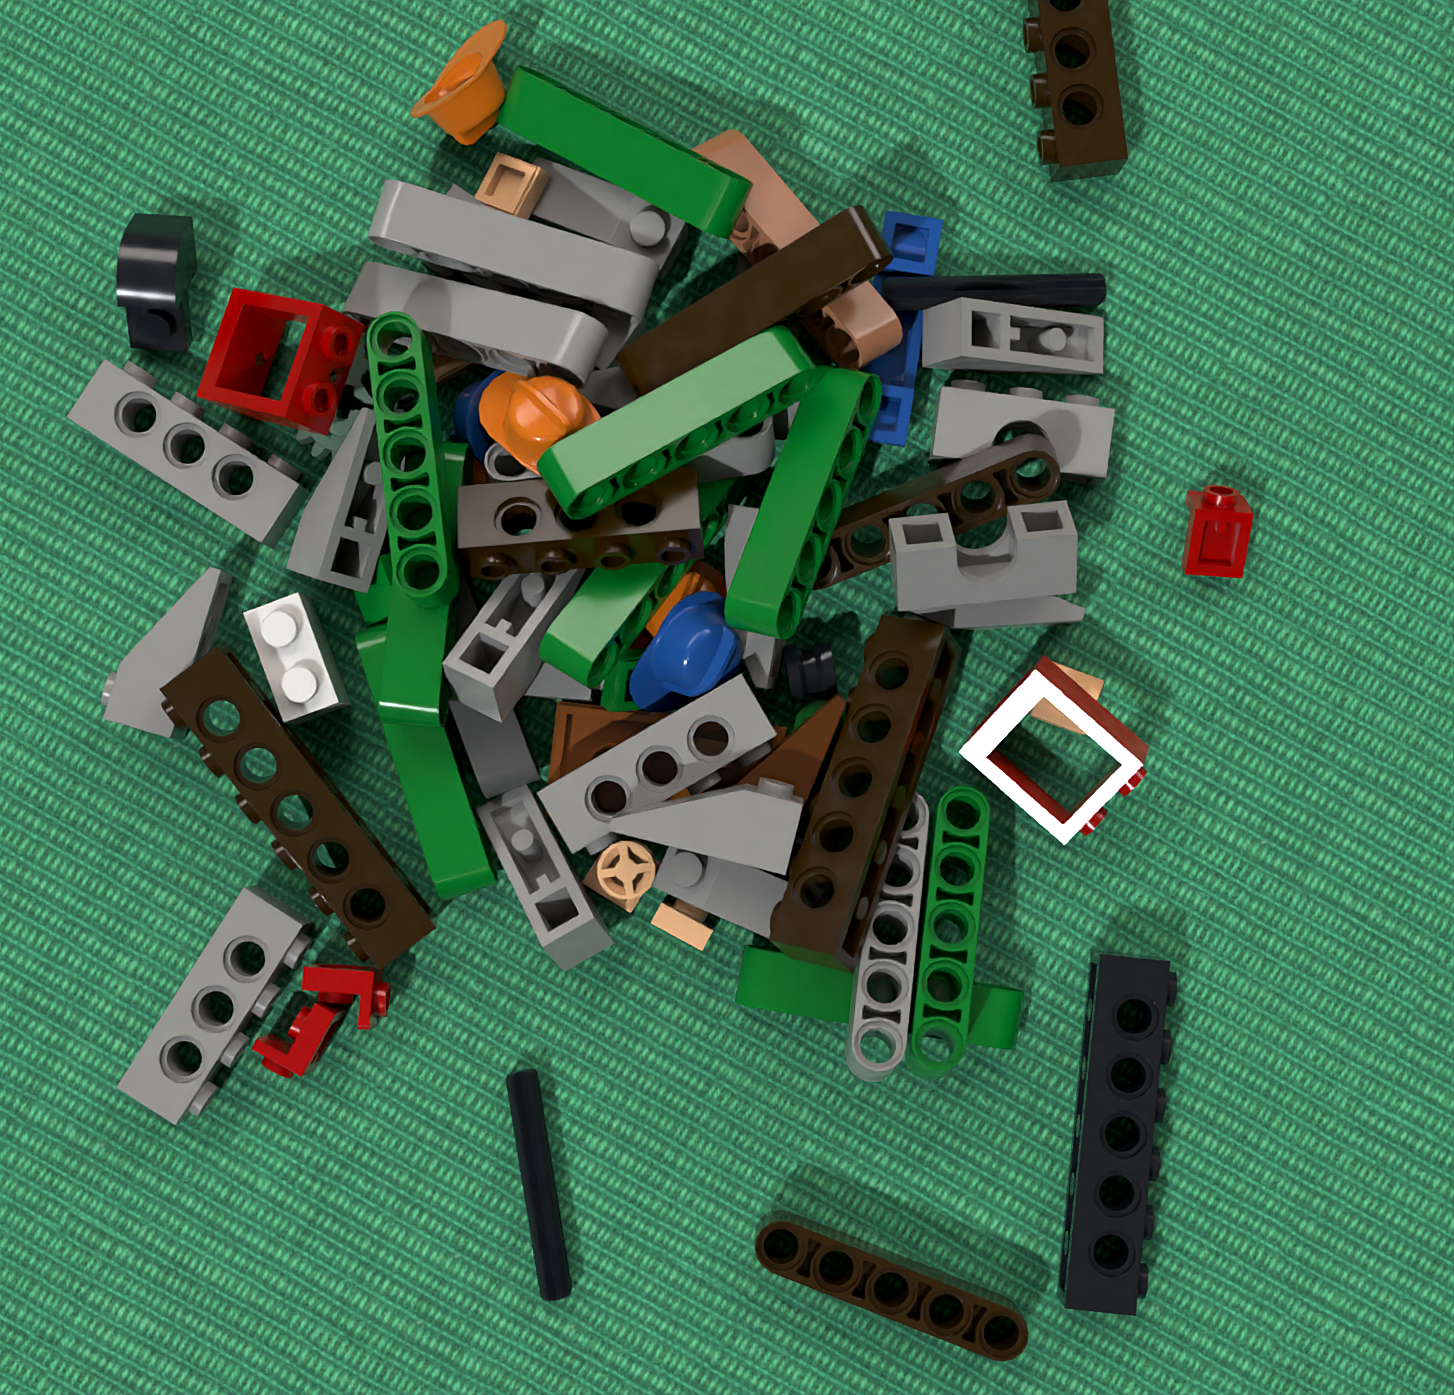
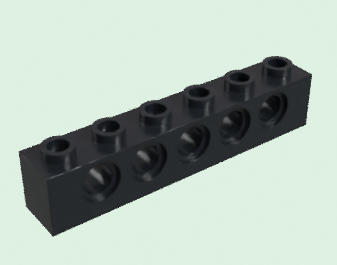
[1056,950,1177,1316]

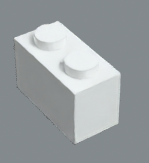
[243,592,351,725]

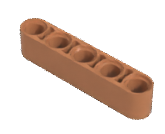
[691,129,903,371]

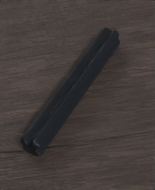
[881,273,1107,311]
[506,1069,572,1301]

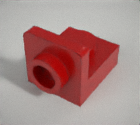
[1181,485,1254,578]
[302,962,391,1030]
[251,1001,347,1079]

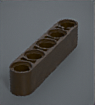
[615,205,894,399]
[812,433,1061,591]
[754,1210,1029,1362]

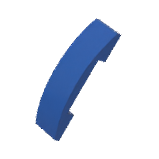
[859,210,943,448]

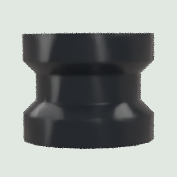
[783,639,837,702]

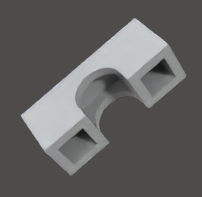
[927,380,1115,486]
[889,500,1078,611]

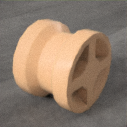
[597,840,657,900]

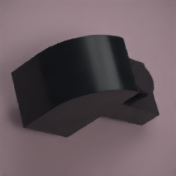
[116,213,198,352]

